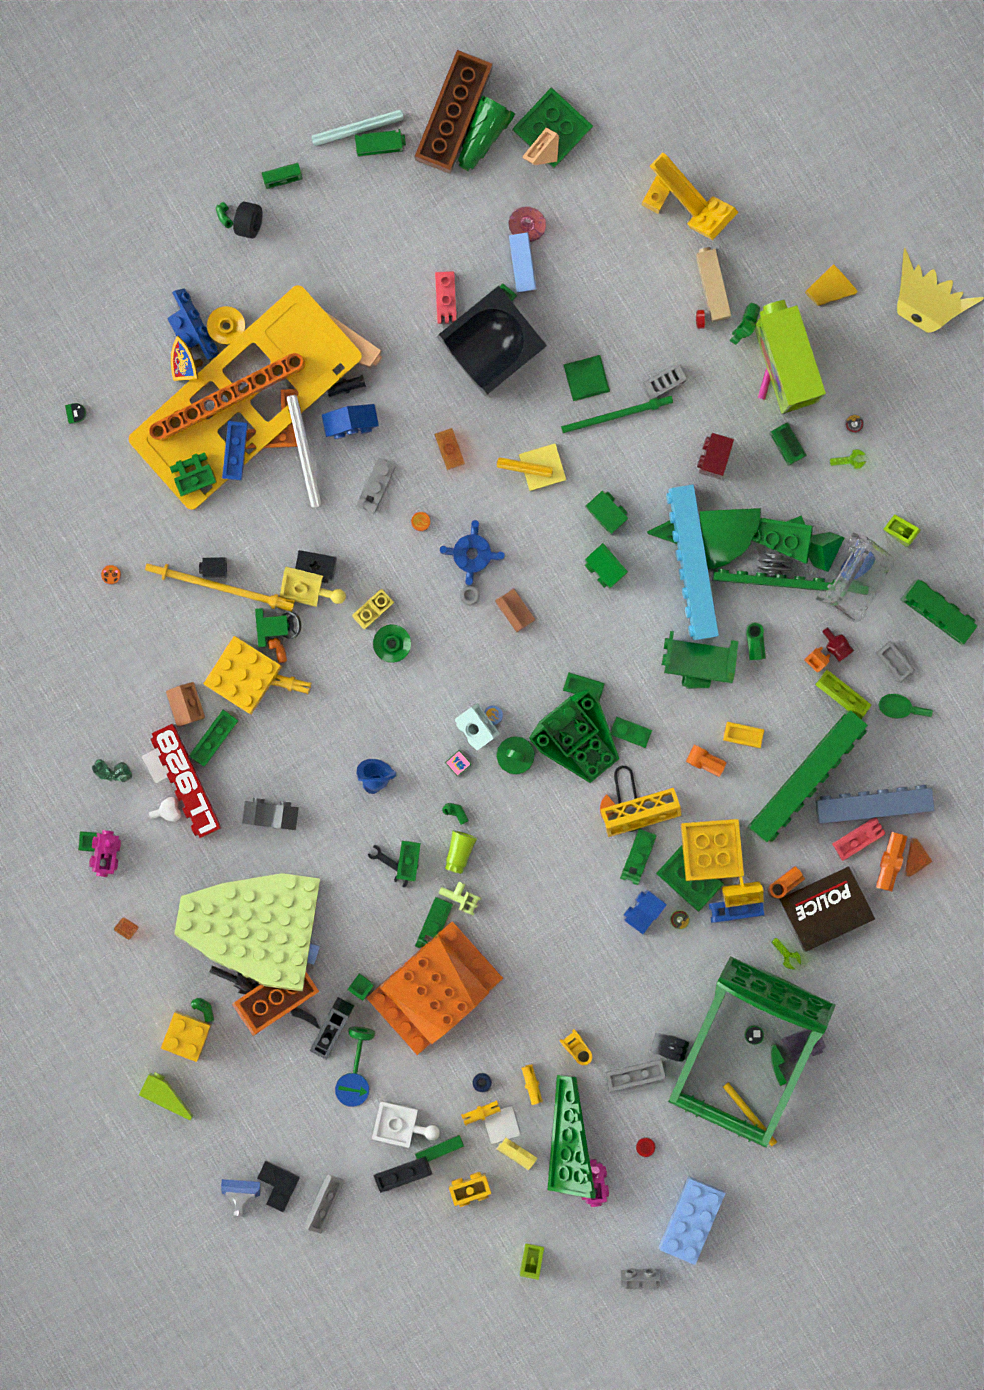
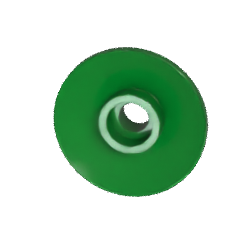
[373,624,411,663]

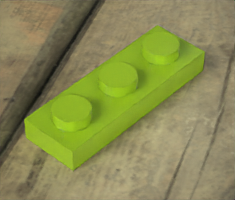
[815,669,871,719]

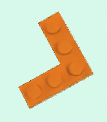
[246,389,301,449]

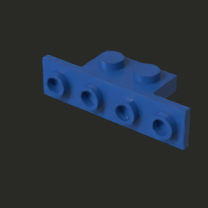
[167,288,219,360]

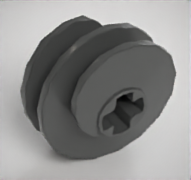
[757,553,793,574]

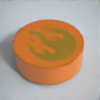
[411,512,430,531]

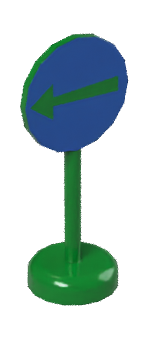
[335,1026,376,1107]

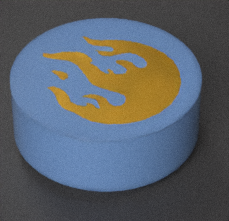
[484,706,503,725]

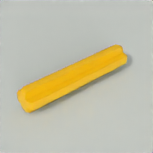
[497,457,553,478]

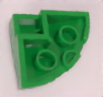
[700,508,761,570]

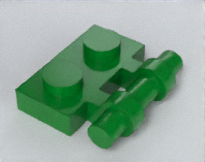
[170,452,217,497]

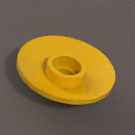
[207,306,245,345]

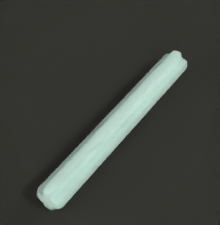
[312,110,404,146]

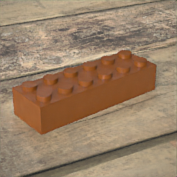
[415,50,493,174]

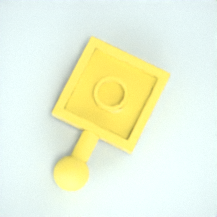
[280,567,346,607]

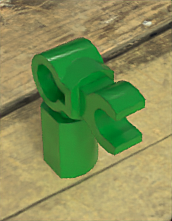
[729,303,760,345]

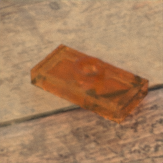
[434,428,465,470]

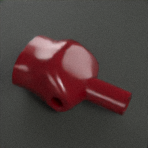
[822,627,854,662]

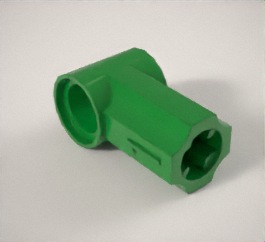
[745,622,766,661]

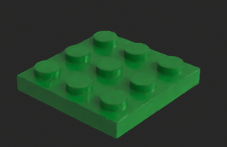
[512,87,593,169]

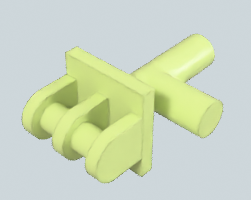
[439,882,481,916]

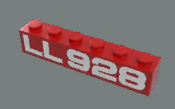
[150,724,222,838]

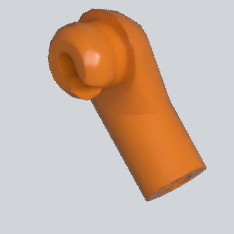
[267,638,287,663]

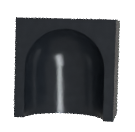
[437,285,547,396]

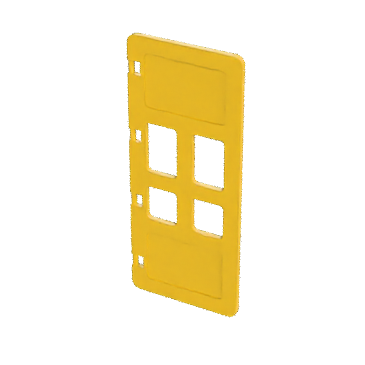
[129,285,362,510]

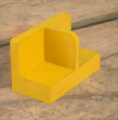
[722,877,764,908]

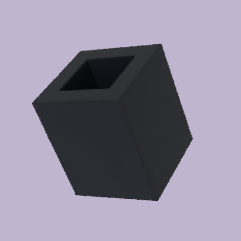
[199,557,227,578]

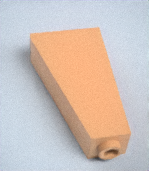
[326,312,382,368]

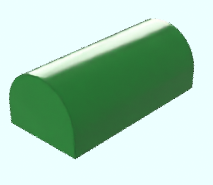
[261,162,303,189]

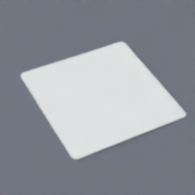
[142,748,169,783]
[484,1106,520,1144]

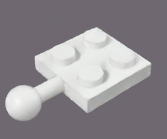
[372,1101,440,1148]

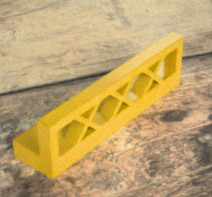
[600,788,681,837]

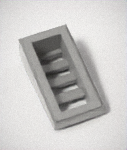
[643,363,687,399]

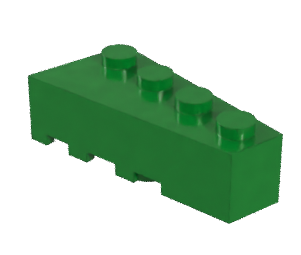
[900,579,978,645]

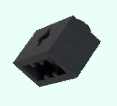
[295,550,337,583]

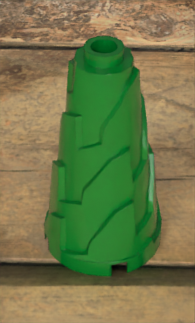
[458,95,515,171]

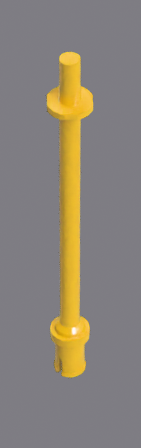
[145,563,295,612]

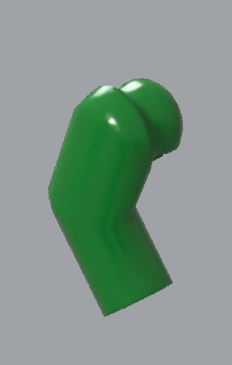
[215,202,233,228]
[442,803,469,825]

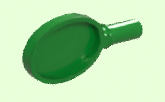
[878,694,933,719]

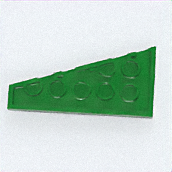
[547,1075,596,1198]

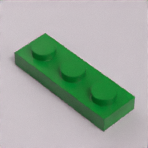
[189,710,238,767]

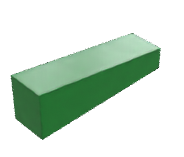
[415,1135,464,1162]

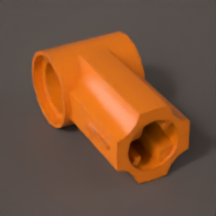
[685,745,727,777]
[768,866,805,899]

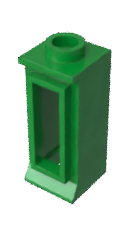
[355,129,406,157]

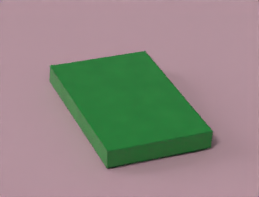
[656,845,724,912]

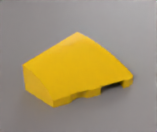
[805,264,858,306]

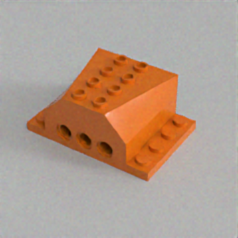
[366,921,503,1055]

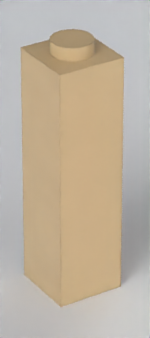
[696,247,731,323]

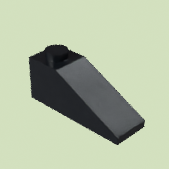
[310,997,355,1060]

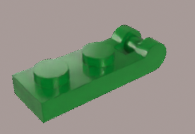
[620,829,657,886]
[415,897,453,949]

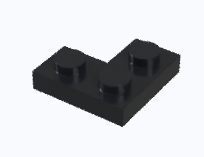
[257,1160,300,1212]

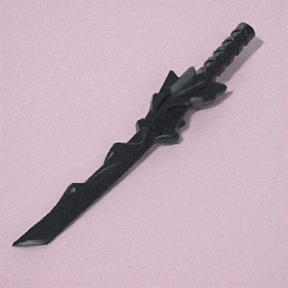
[210,965,320,1029]

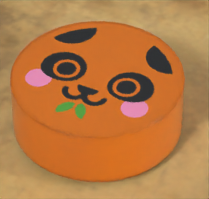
[101,565,121,585]

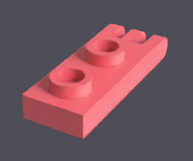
[435,271,456,324]
[832,817,885,861]

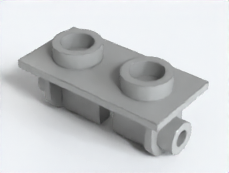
[621,1268,660,1289]

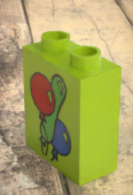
[755,300,826,414]

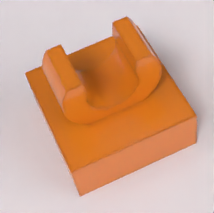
[804,647,830,673]

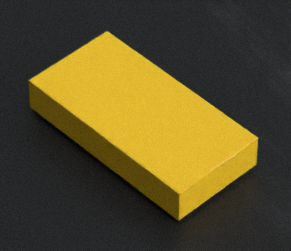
[723,722,764,748]

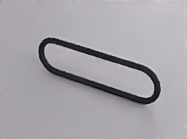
[614,765,638,832]

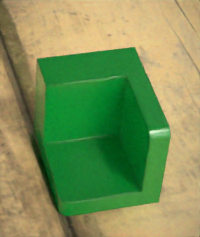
[347,973,375,1001]

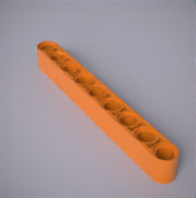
[149,353,306,441]

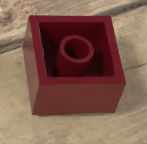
[697,433,734,480]

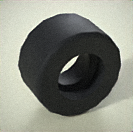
[233,201,263,239]

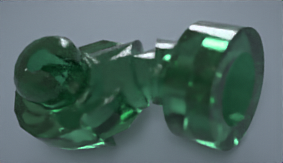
[92,759,132,782]

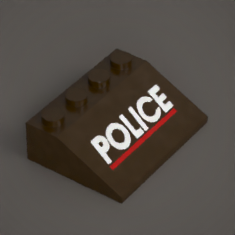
[779,866,875,952]

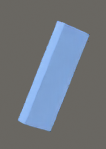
[509,232,537,293]

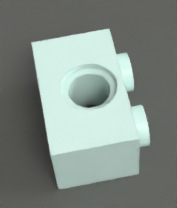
[455,703,500,750]

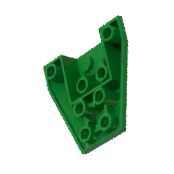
[529,689,619,783]

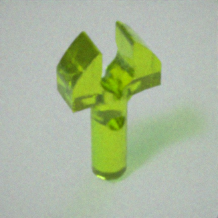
[829,449,867,469]
[771,938,801,970]

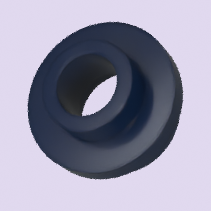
[472,1073,492,1092]

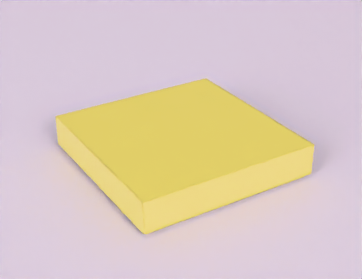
[519,443,566,491]

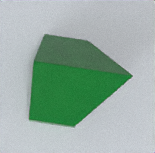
[809,532,845,572]

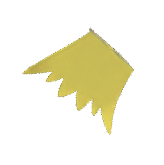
[897,248,984,333]

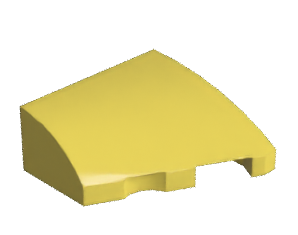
[496,1137,537,1170]

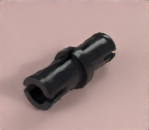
[328,375,366,398]

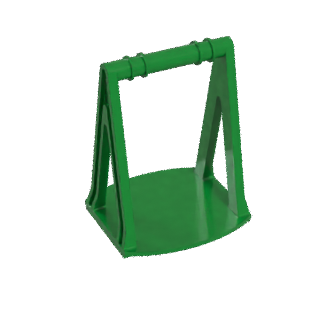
[668,956,836,1148]

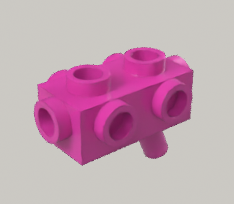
[89,830,121,877]
[581,1159,609,1207]

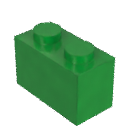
[585,490,628,535]

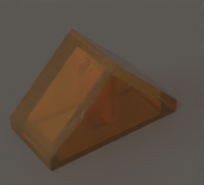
[904,838,933,877]

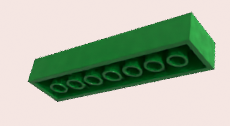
[747,710,868,843]

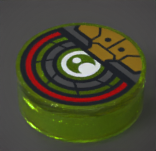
[670,910,689,929]

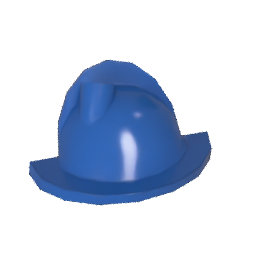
[356,759,397,794]

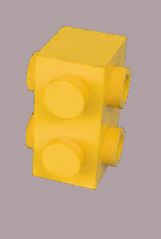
[449,1172,491,1207]

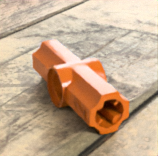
[876,832,908,892]

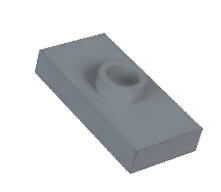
[876,641,915,683]

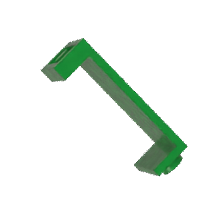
[661,631,739,683]

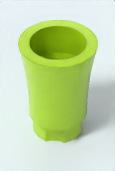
[445,830,478,874]

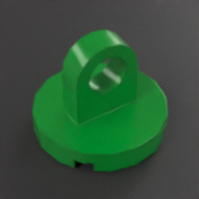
[496,736,535,775]

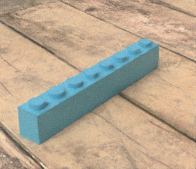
[666,484,719,640]

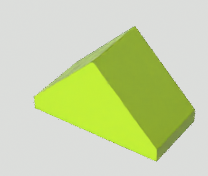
[883,514,921,547]
[519,1243,544,1280]

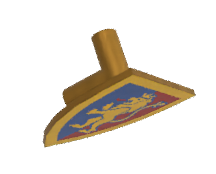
[171,336,203,381]

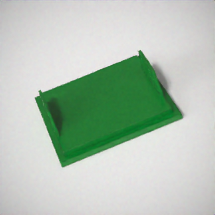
[563,355,610,401]

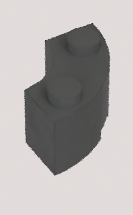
[242,798,299,830]

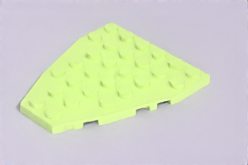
[175,873,320,992]

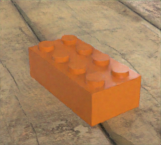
[232,972,319,1036]

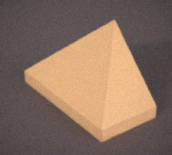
[522,128,559,165]

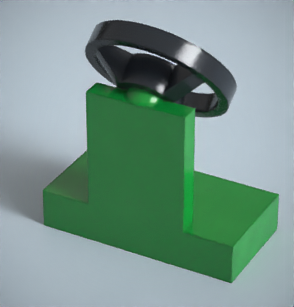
[255,608,302,648]

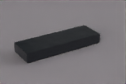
[373,1156,433,1193]

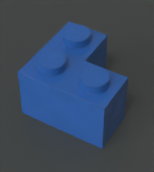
[322,404,379,439]
[624,890,667,935]

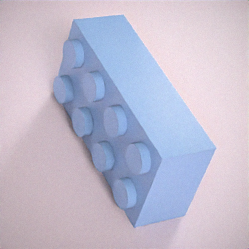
[659,1176,725,1265]

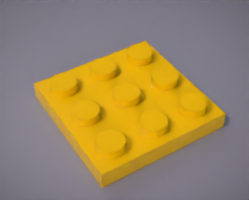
[203,636,282,715]
[681,819,744,881]

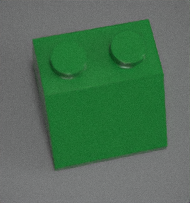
[584,543,628,589]

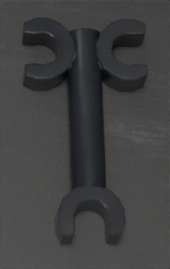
[368,845,419,887]

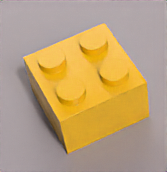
[161,1011,212,1062]

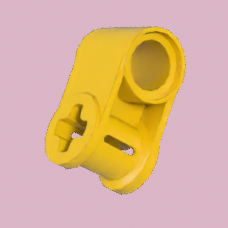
[559,1029,592,1065]

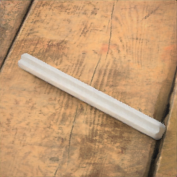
[287,395,321,507]

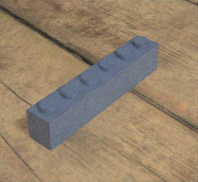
[816,785,935,824]

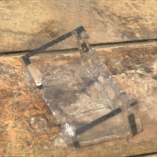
[816,533,894,623]

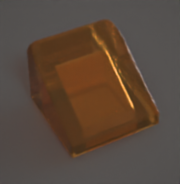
[114,917,138,940]

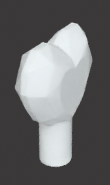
[149,797,181,822]

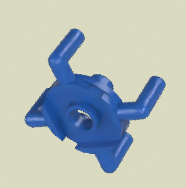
[440,520,505,586]

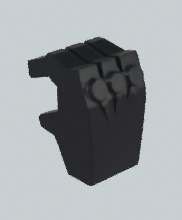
[650,1033,689,1062]

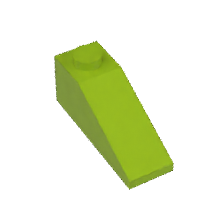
[139,1072,194,1121]

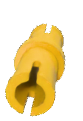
[271,674,312,695]
[521,1064,543,1105]
[461,1100,501,1126]

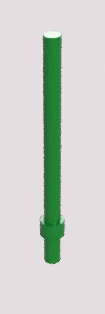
[561,396,673,433]

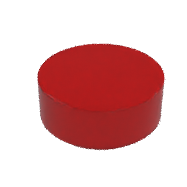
[696,310,705,329]
[636,1137,655,1157]

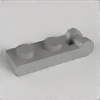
[356,458,396,514]

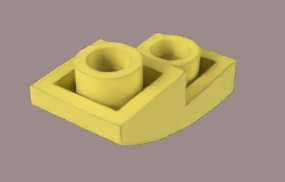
[352,588,394,630]

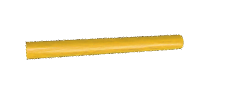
[723,1082,777,1147]

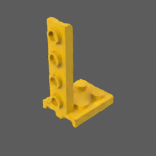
[649,152,739,240]

